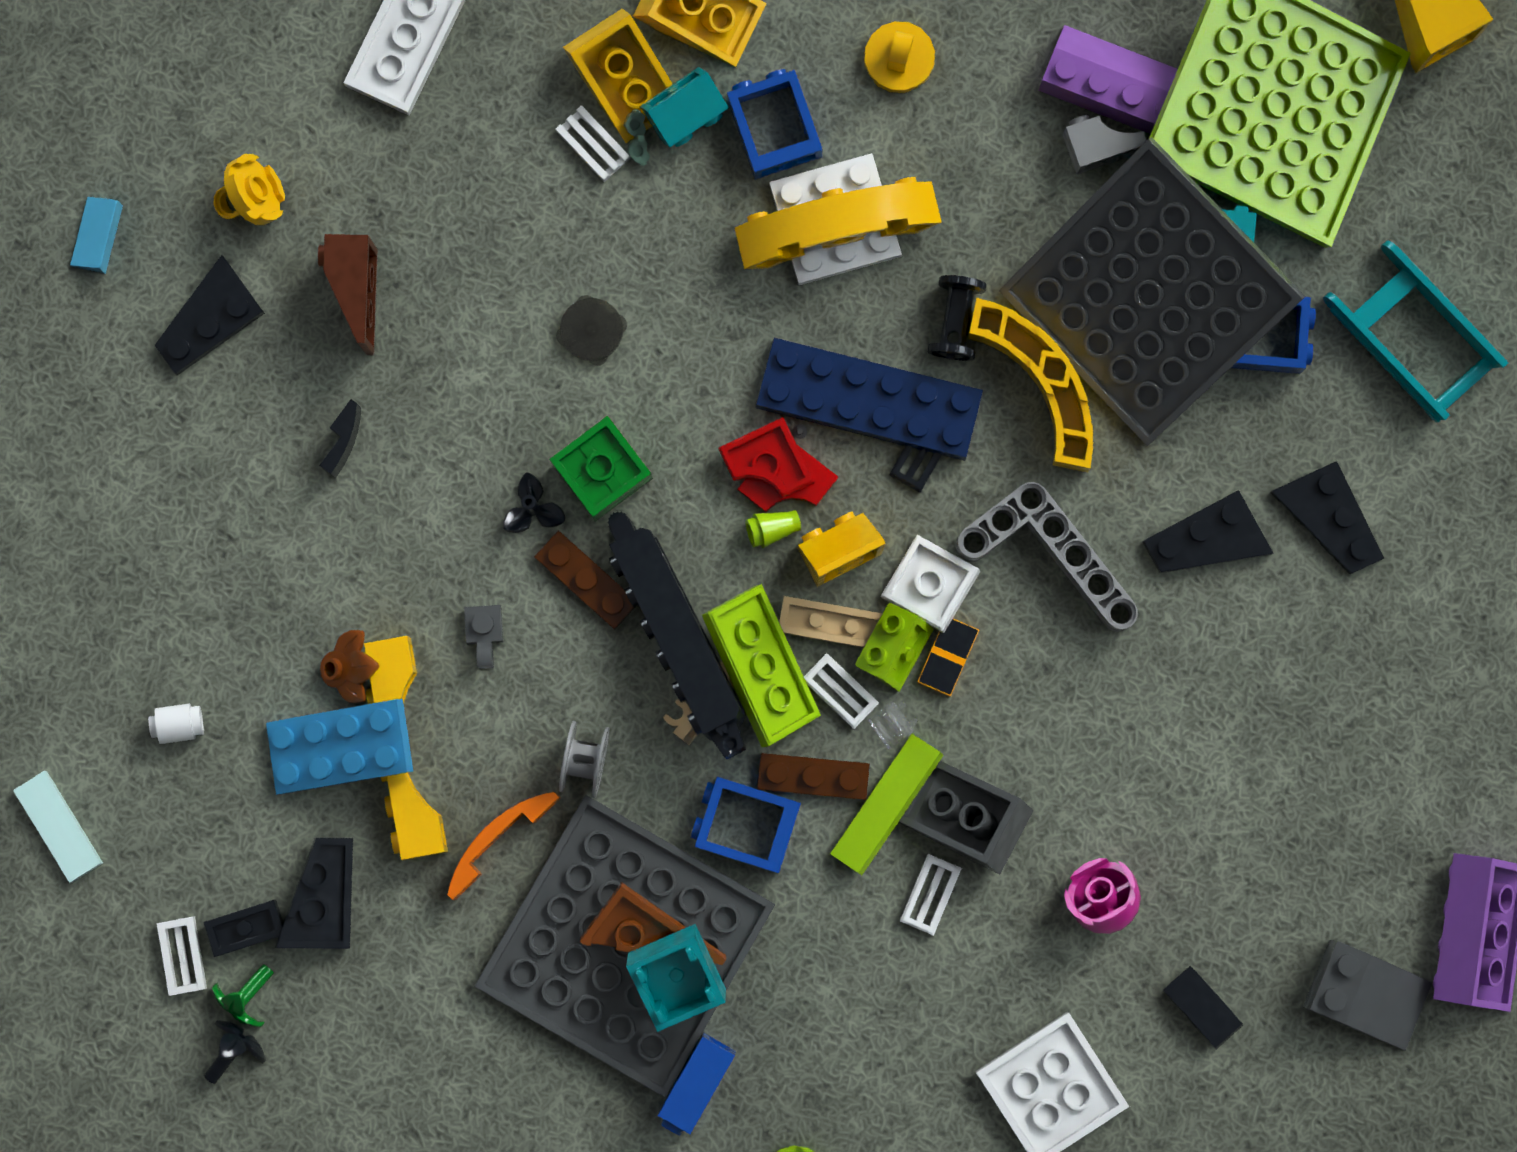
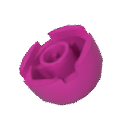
[1064,858,1141,934]

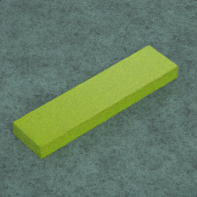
[830,734,944,876]

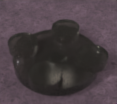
[556,295,627,366]

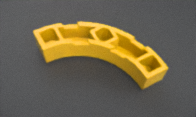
[735,177,942,269]
[969,298,1093,473]

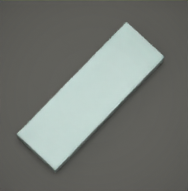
[13,771,103,883]

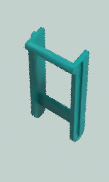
[1323,240,1508,423]

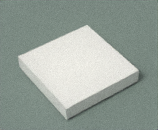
[881,535,981,633]

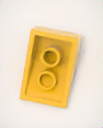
[633,0,766,67]
[563,9,672,143]
[798,511,886,587]

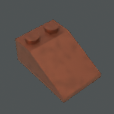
[318,234,378,355]

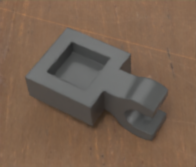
[464,605,503,669]

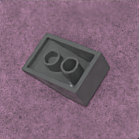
[899,761,1034,875]
[1303,940,1432,1051]

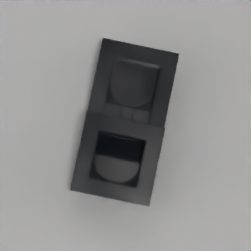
[319,399,361,478]
[1163,966,1243,1050]

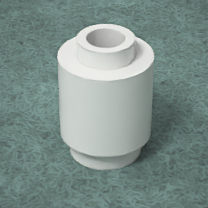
[148,703,204,744]

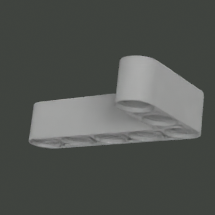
[956,482,1138,632]

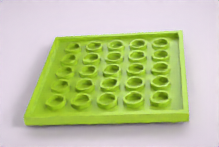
[1149,0,1411,248]

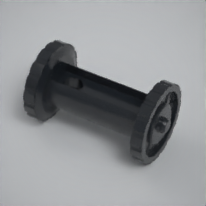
[927,275,986,361]

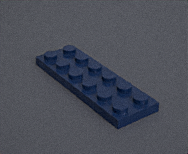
[756,338,983,461]

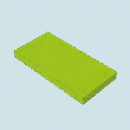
[702,584,821,748]

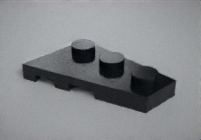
[155,255,265,376]
[1270,461,1384,574]
[275,838,353,949]

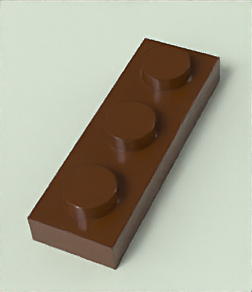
[534,530,634,630]
[758,753,870,800]

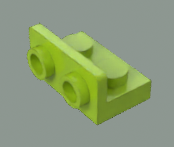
[855,603,934,692]

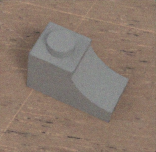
[1063,115,1147,174]

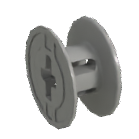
[559,721,610,799]

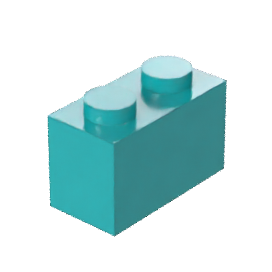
[640,67,729,147]

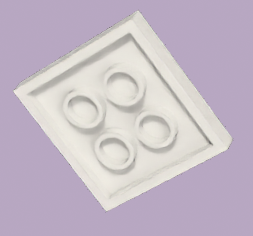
[769,153,902,285]
[975,1012,1129,1152]

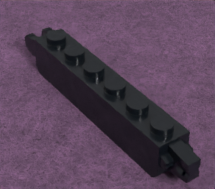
[607,511,746,759]

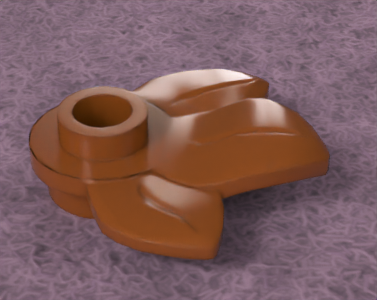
[320,630,379,703]

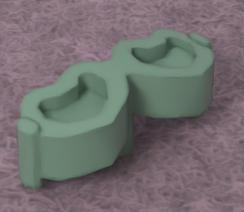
[624,109,650,166]

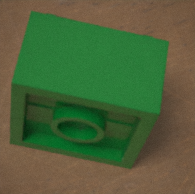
[549,416,653,522]

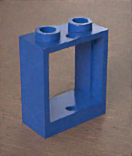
[727,69,823,180]
[1231,297,1316,374]
[690,777,801,873]
[658,1033,736,1136]

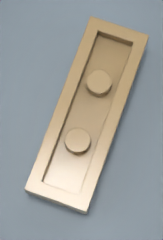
[779,596,882,648]

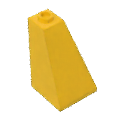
[1395,0,1493,73]

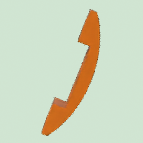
[447,792,561,900]

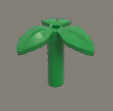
[212,964,274,1027]

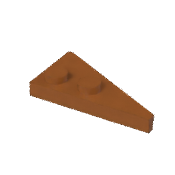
[580,883,726,965]

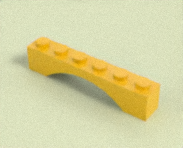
[364,636,448,860]

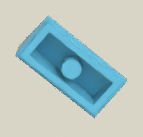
[70,197,123,274]

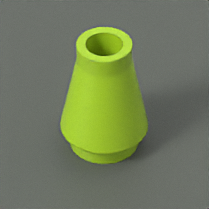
[745,510,801,549]

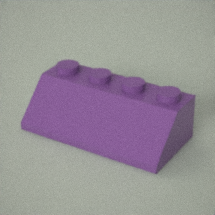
[1038,25,1178,134]
[1433,853,1517,1012]

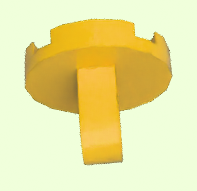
[864,21,935,93]
[213,154,285,225]

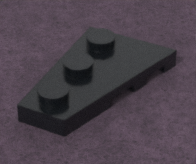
[1143,490,1274,573]

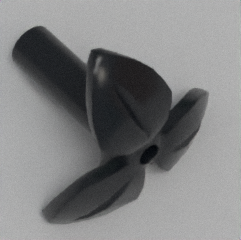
[503,472,566,533]
[204,1020,266,1084]

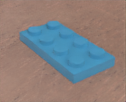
[266,699,414,795]

